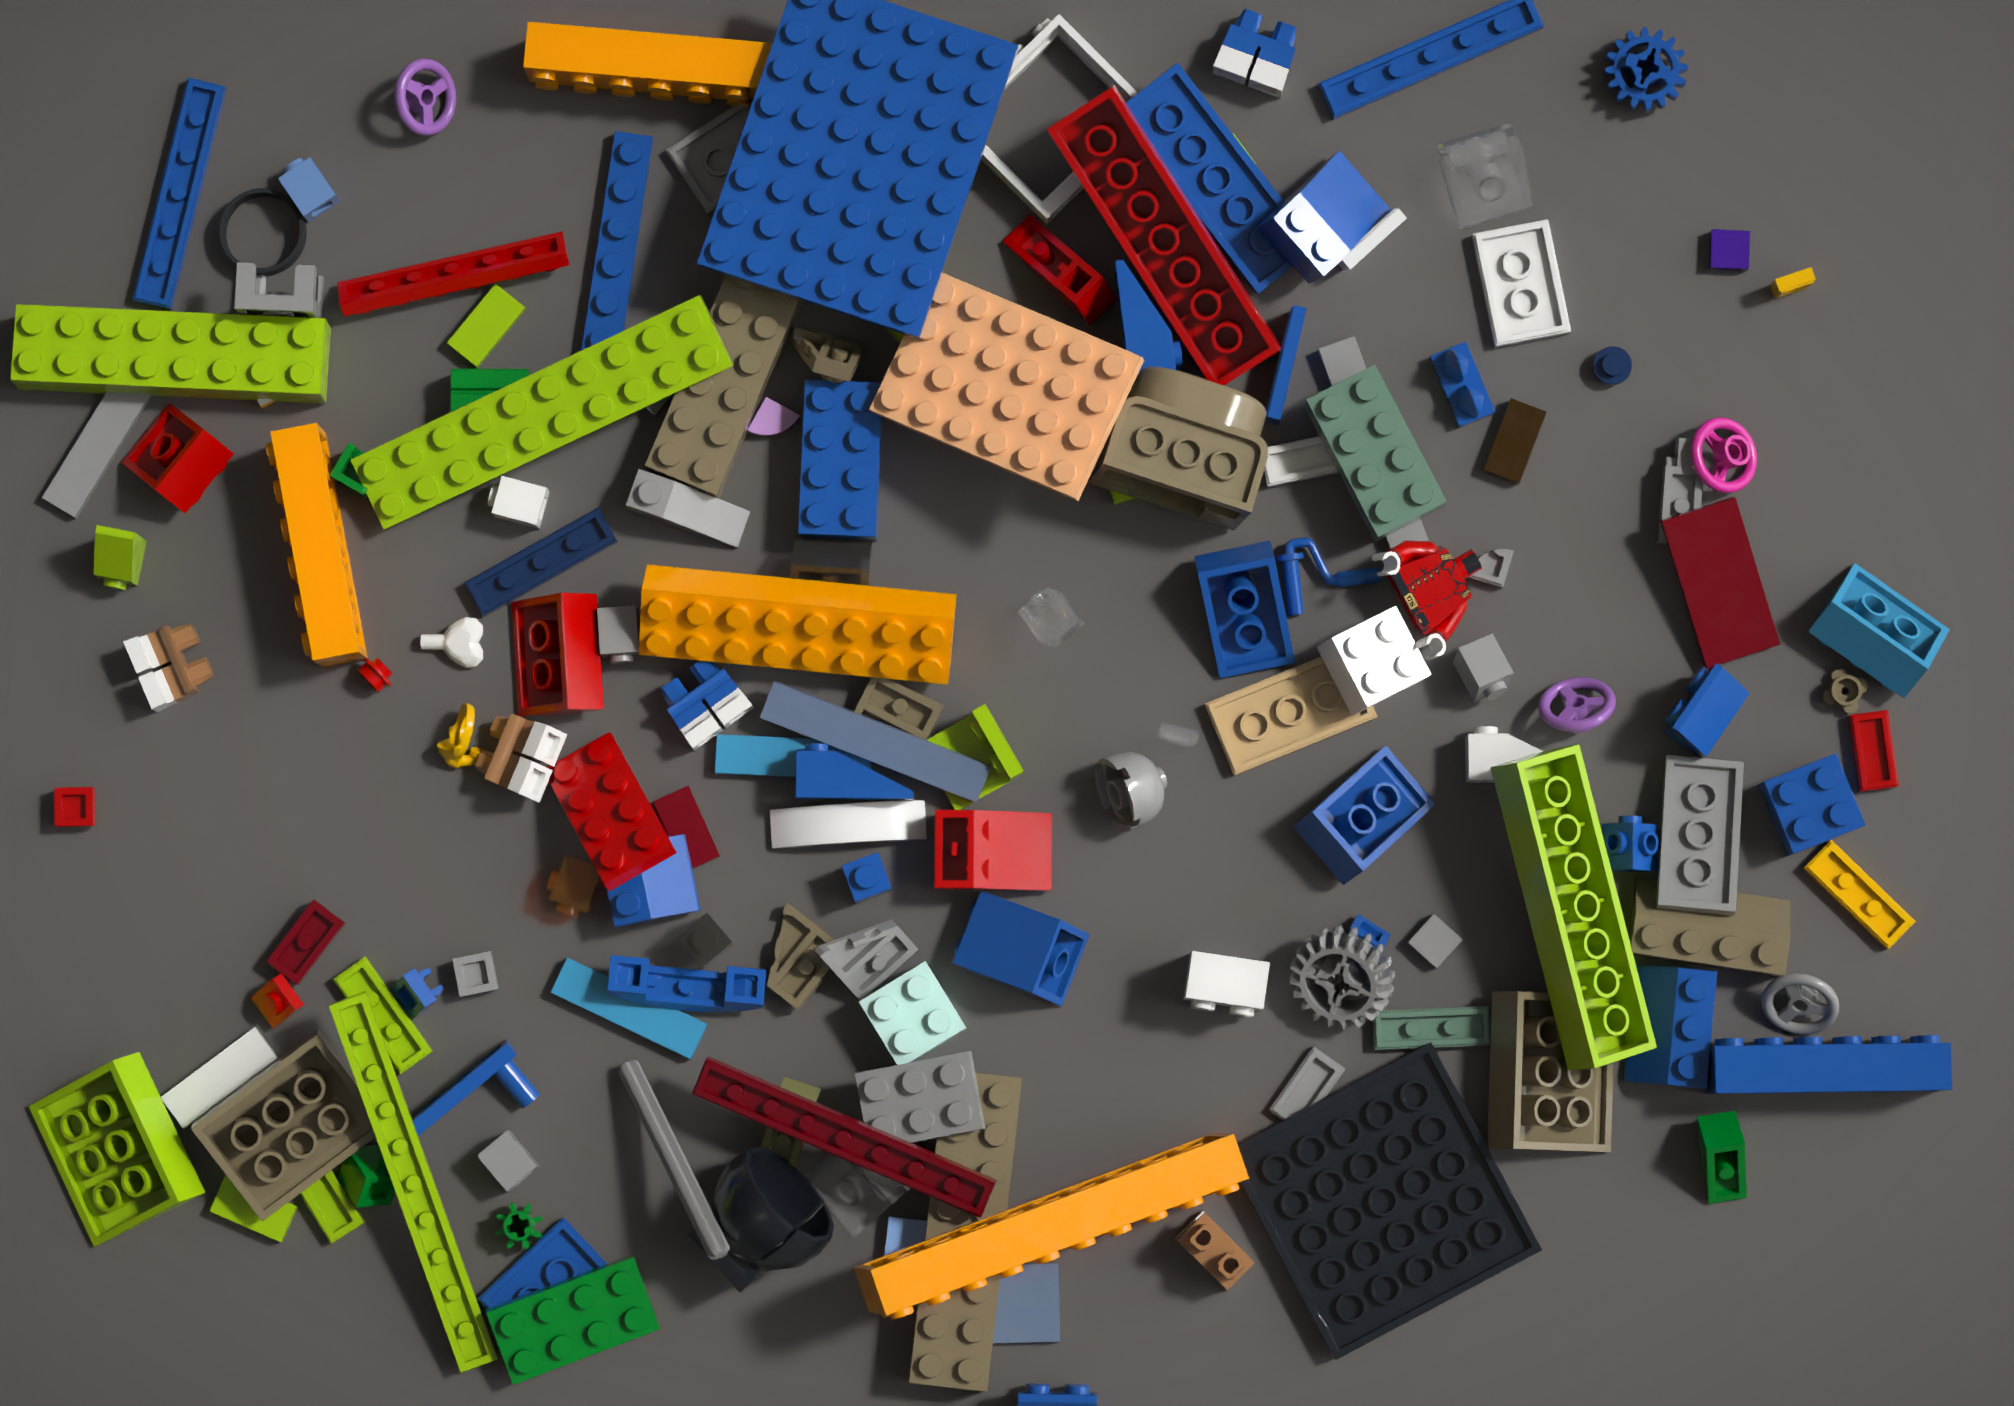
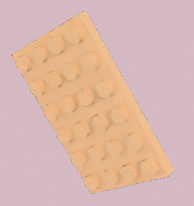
[869,273,1144,501]

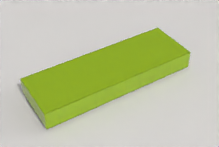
[333,957,434,1074]

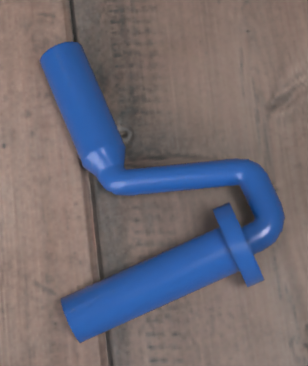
[1276,537,1380,615]

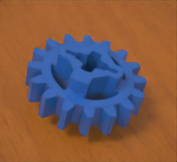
[1603,27,1688,113]

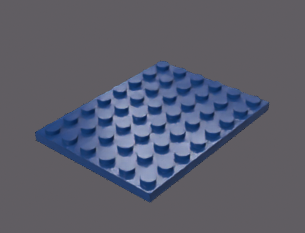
[697,0,1018,339]

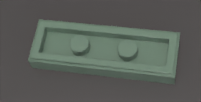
[1373,1006,1491,1050]

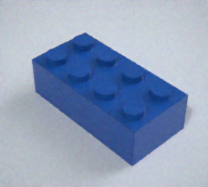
[798,379,882,542]

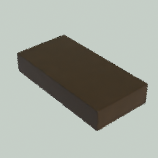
[1483,398,1547,485]

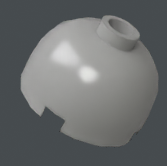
[1095,752,1167,831]

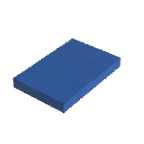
[478,1217,608,1309]

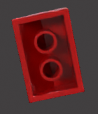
[511,593,604,717]

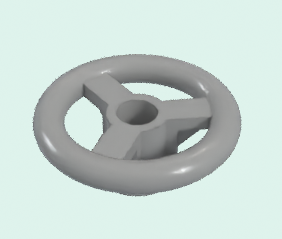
[1761,973,1839,1035]

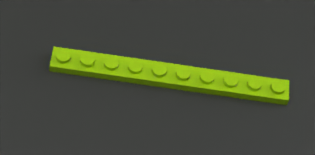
[329,991,498,1373]

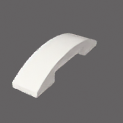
[770,800,927,849]

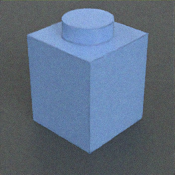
[278,157,340,223]

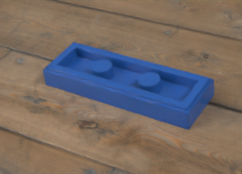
[1265,305,1307,425]

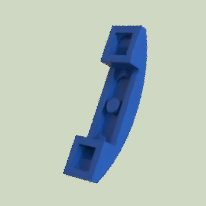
[607,955,766,1012]

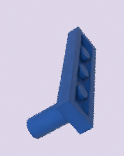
[411,1039,540,1136]

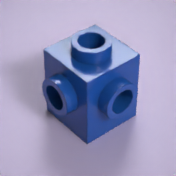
[1602,816,1659,872]

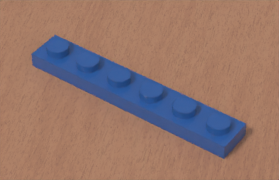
[581,131,654,351]

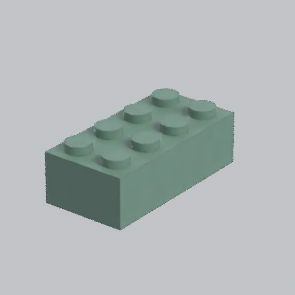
[1304,365,1447,542]

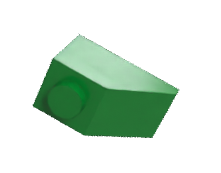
[1697,1111,1747,1204]

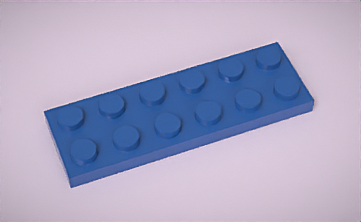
[1126,62,1293,294]

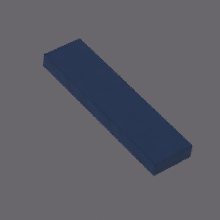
[464,507,618,618]

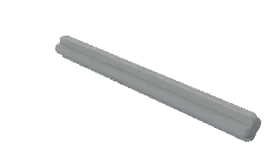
[618,1060,730,1260]

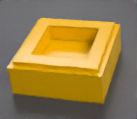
[1770,267,1816,298]

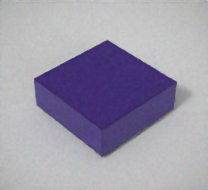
[1709,229,1750,271]

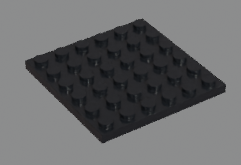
[1238,1042,1542,1360]

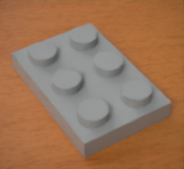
[855,1051,986,1143]

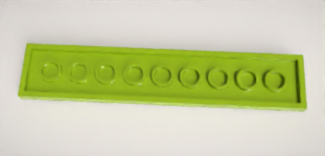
[351,295,734,530]

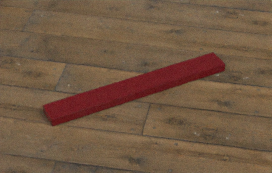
[692,1056,997,1218]

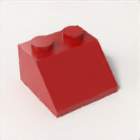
[121,403,234,514]

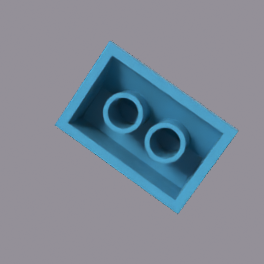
[1808,563,1950,699]

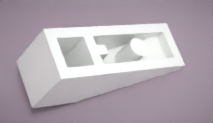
[1465,726,1543,783]

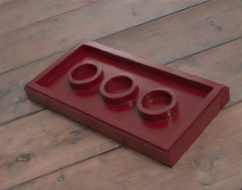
[1660,497,1781,668]

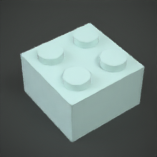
[859,961,967,1065]

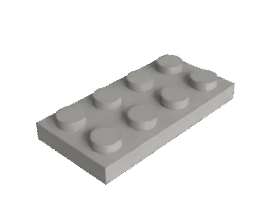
[1656,755,1744,916]

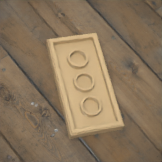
[1205,657,1378,776]

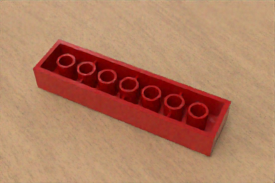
[1047,85,1281,385]

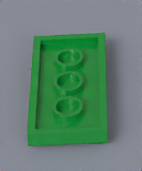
[485,1254,660,1385]

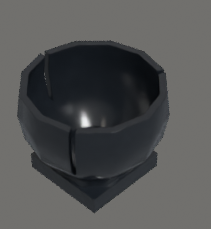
[687,1147,834,1293]

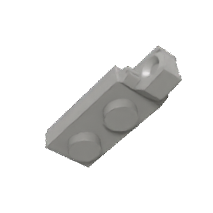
[1657,438,1703,544]

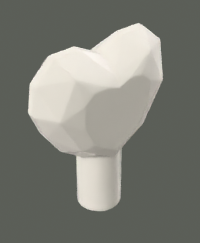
[420,617,483,668]

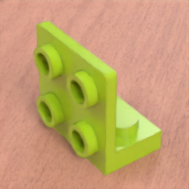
[927,704,1024,810]

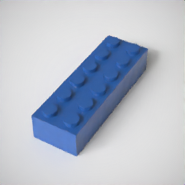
[1706,1035,1952,1094]

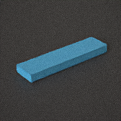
[715,734,871,778]
[550,957,708,1059]

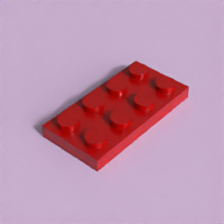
[546,732,677,891]

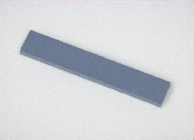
[760,681,991,803]

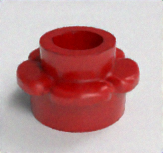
[357,657,392,693]

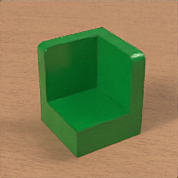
[329,443,369,500]
[338,1145,395,1208]

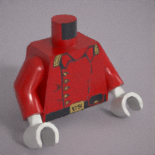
[1372,540,1482,660]

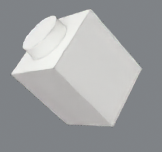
[488,476,550,529]

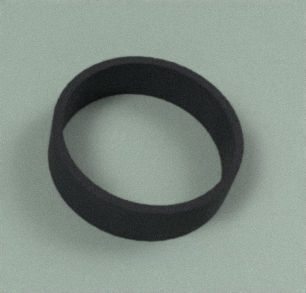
[219,188,307,276]

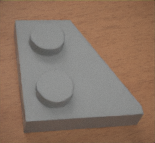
[814,919,918,1001]

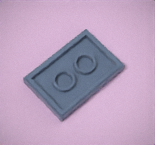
[993,1263,1060,1343]

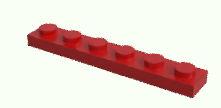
[337,231,570,317]

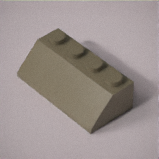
[1628,877,1791,977]

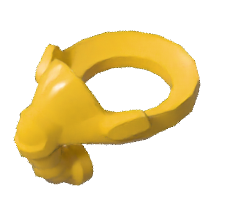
[437,703,484,769]

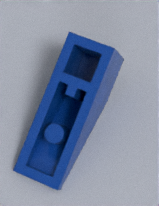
[796,743,914,800]

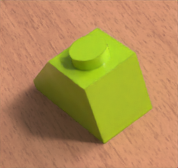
[94,525,147,591]

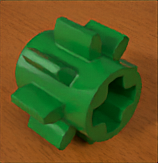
[496,1202,544,1249]

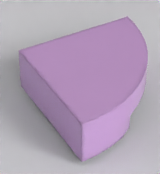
[747,397,800,436]

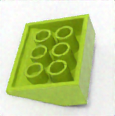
[29,1052,205,1247]

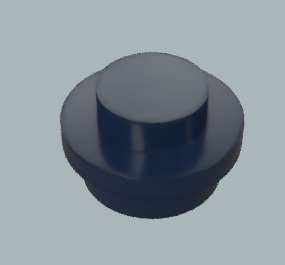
[1593,346,1632,385]

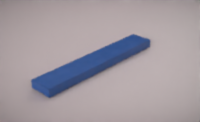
[1318,0,1544,120]
[132,78,227,310]

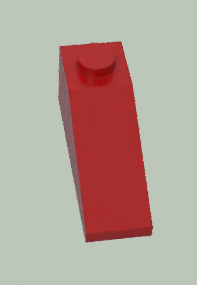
[1003,215,1117,325]

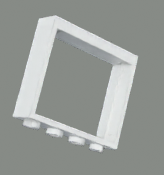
[981,14,1138,225]

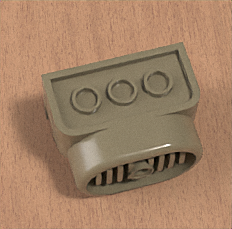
[1088,366,1268,531]

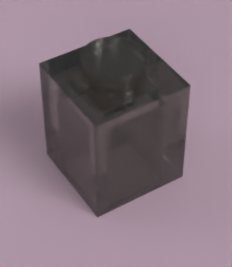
[677,913,734,969]

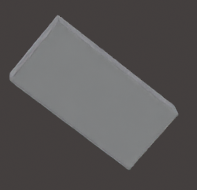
[1269,1046,1345,1120]

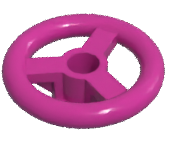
[1690,417,1757,493]

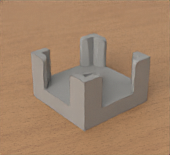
[234,262,324,318]

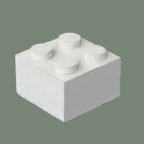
[1317,606,1432,716]
[1183,951,1270,1017]

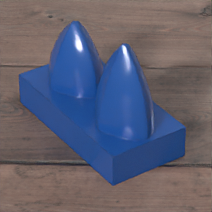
[1429,341,1495,429]

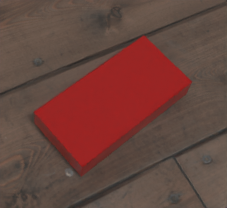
[1848,710,1899,792]

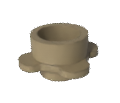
[1822,669,1868,714]

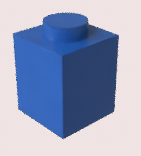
[842,852,893,904]

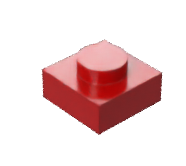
[54,787,96,827]
[250,973,304,1029]

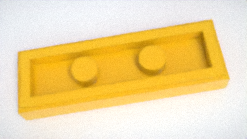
[1803,840,1916,949]

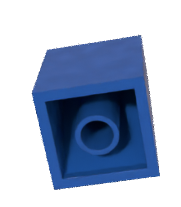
[953,891,1090,1007]

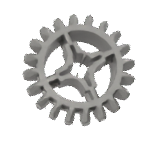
[1290,925,1395,1030]

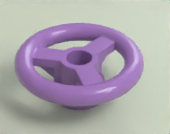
[394,58,457,136]
[1538,677,1616,734]

